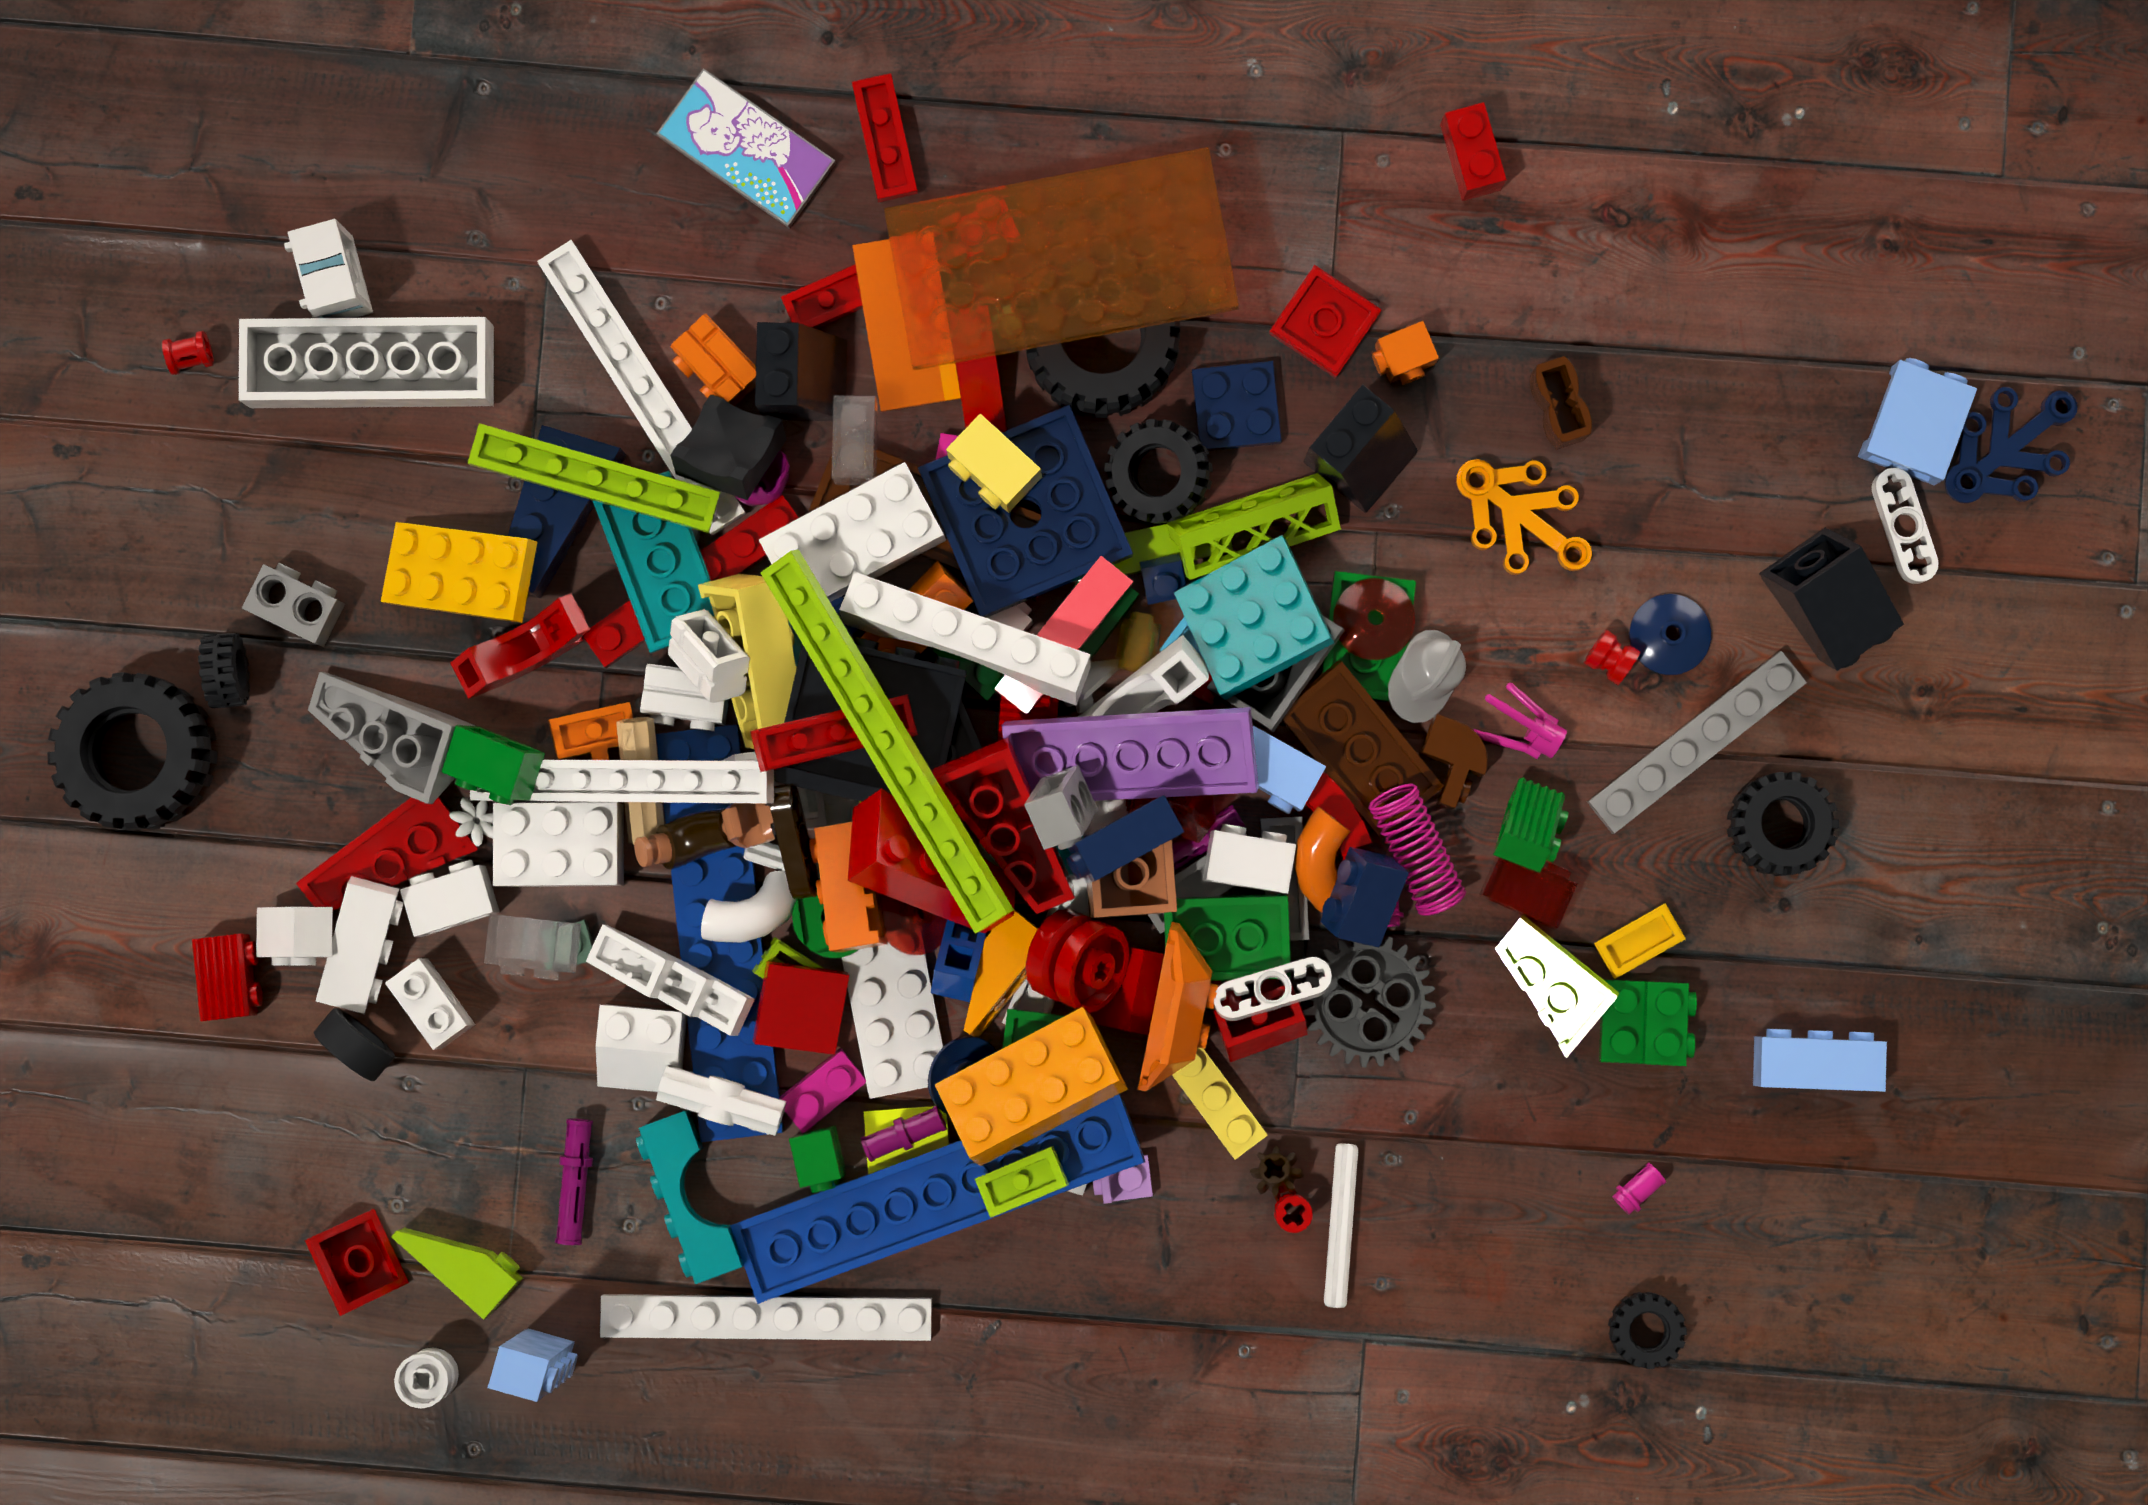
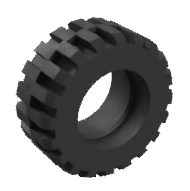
[1024,255,1180,418]
[47,672,218,831]

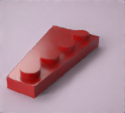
[296,796,479,911]

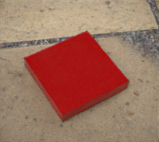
[1269,265,1382,379]
[752,961,850,1055]

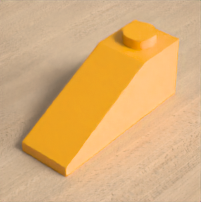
[964,909,1038,1038]

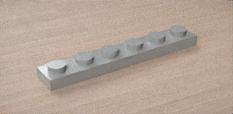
[1587,651,1807,834]

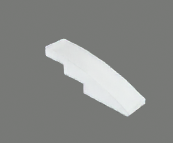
[586,924,755,1036]

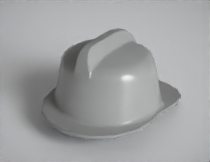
[1388,630,1466,723]

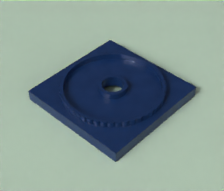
[918,405,1133,618]

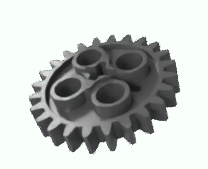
[1302,937,1436,1068]

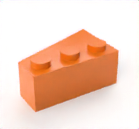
[809,822,888,953]

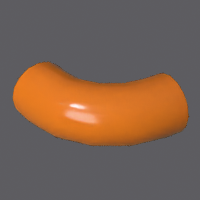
[1294,806,1350,913]

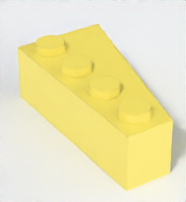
[697,574,797,749]

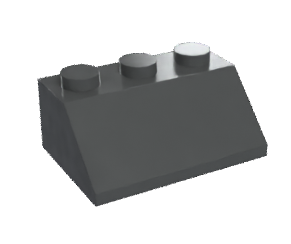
[1207,615,1345,732]

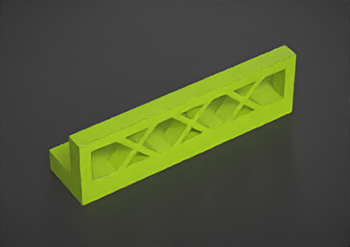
[1167,473,1341,580]

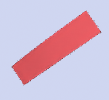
[994,556,1133,715]

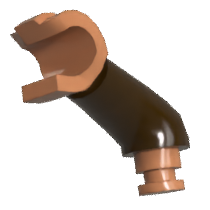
[634,803,775,869]

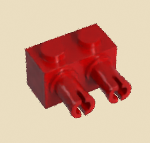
[1210,979,1308,1062]

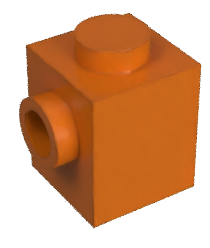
[1372,321,1439,385]

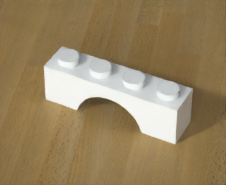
[1078,635,1209,717]

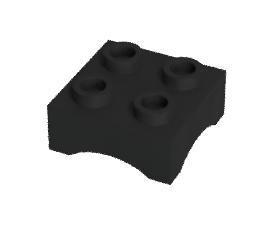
[670,394,787,500]

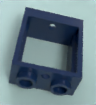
[1066,795,1184,884]

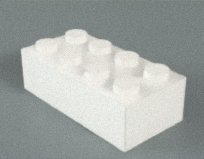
[759,462,946,602]

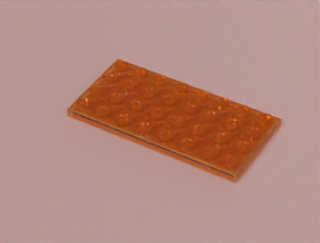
[884,147,1239,370]

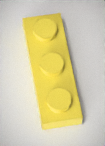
[1172,1048,1268,1160]

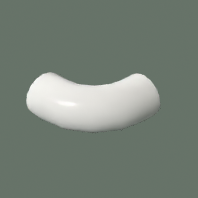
[701,871,797,943]

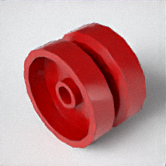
[1026,909,1129,1013]

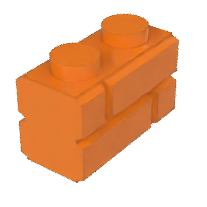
[670,314,756,406]

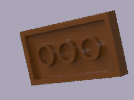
[1282,660,1444,839]

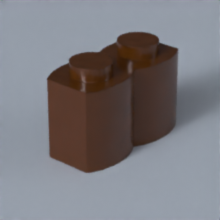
[1530,356,1592,450]

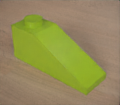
[391,1227,523,1320]

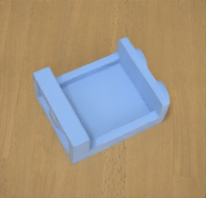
[1858,358,1977,485]

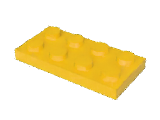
[381,522,537,623]

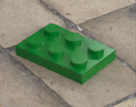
[1322,571,1416,702]
[1164,894,1291,981]

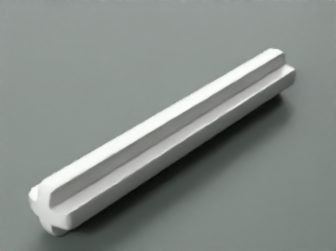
[1324,1143,1358,1308]

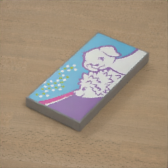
[656,68,836,228]

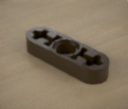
[770,784,818,899]

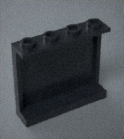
[774,637,967,802]

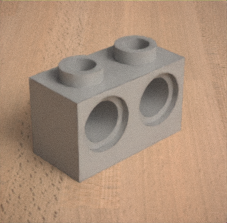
[242,563,345,647]
[1024,765,1098,850]

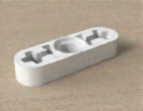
[1872,468,1939,584]
[1214,957,1332,1021]

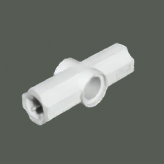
[656,1066,787,1136]

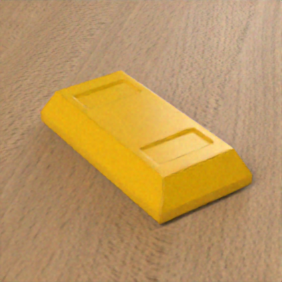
[1594,903,1686,979]

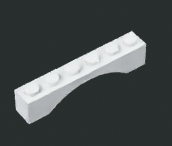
[839,572,1091,705]

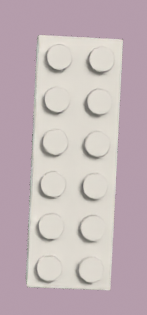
[239,317,494,408]

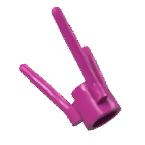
[1473,683,1567,759]

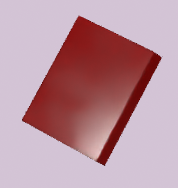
[1089,947,1164,1035]
[305,1209,409,1316]

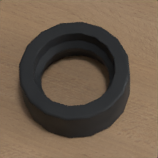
[314,1008,395,1081]

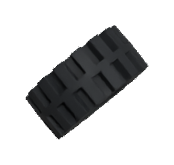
[198,633,250,709]
[1608,1292,1687,1369]

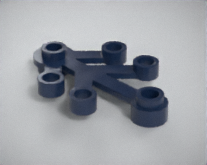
[1944,387,2077,503]

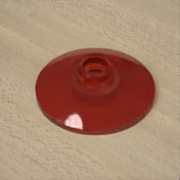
[1333,578,1415,660]
[880,894,947,955]

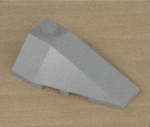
[308,672,476,804]

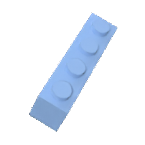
[488,1328,578,1402]

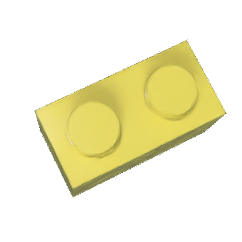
[946,414,1042,513]

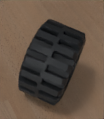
[1104,419,1213,524]
[1727,772,1839,876]

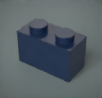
[1320,847,1409,948]

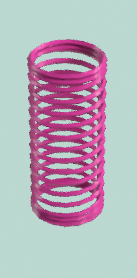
[1368,784,1466,916]

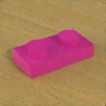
[779,1048,866,1133]

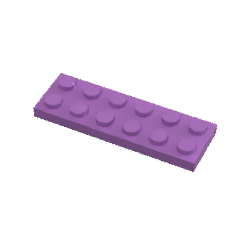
[1002,707,1259,801]

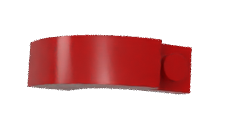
[450,593,590,699]

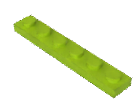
[468,423,720,533]

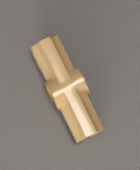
[616,717,664,845]

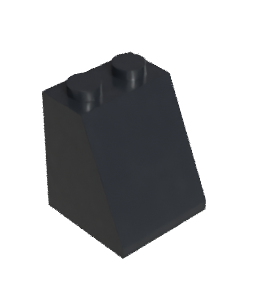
[755,322,847,422]
[1303,384,1418,514]
[1759,527,1904,671]

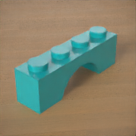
[636,1110,744,1284]

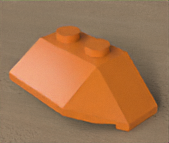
[1138,922,1218,1092]

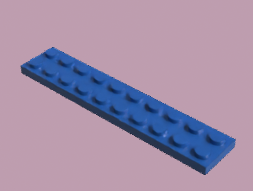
[656,725,784,1142]
[730,1093,1146,1304]

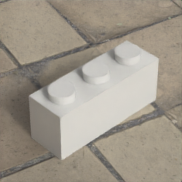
[316,876,404,1014]

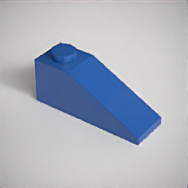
[931,919,988,1002]

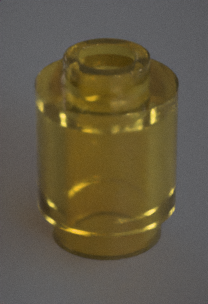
[1115,612,1162,672]

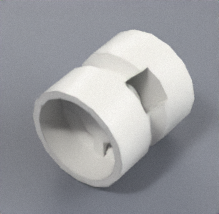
[394,1347,459,1409]

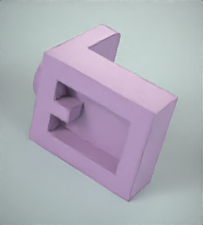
[1093,1154,1153,1204]

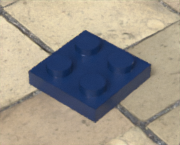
[1191,361,1281,451]

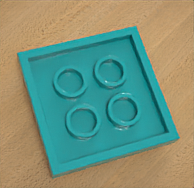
[1174,535,1335,700]

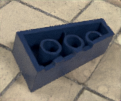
[508,425,627,598]

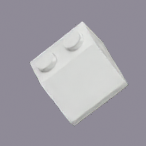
[596,1004,687,1092]

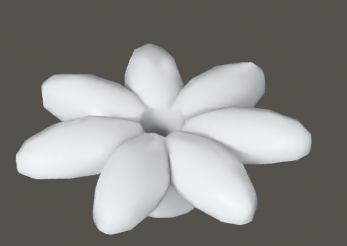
[449,798,493,847]

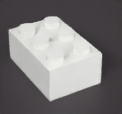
[493,802,624,887]

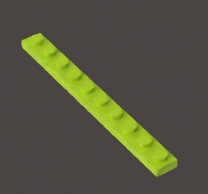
[761,549,1014,934]

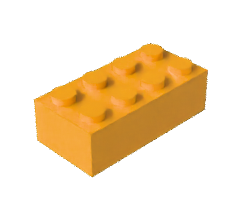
[934,1007,1128,1166]

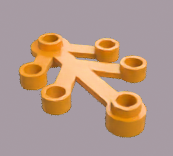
[1456,459,1592,575]

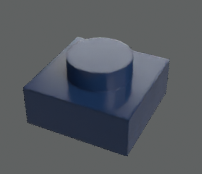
[1139,554,1186,605]

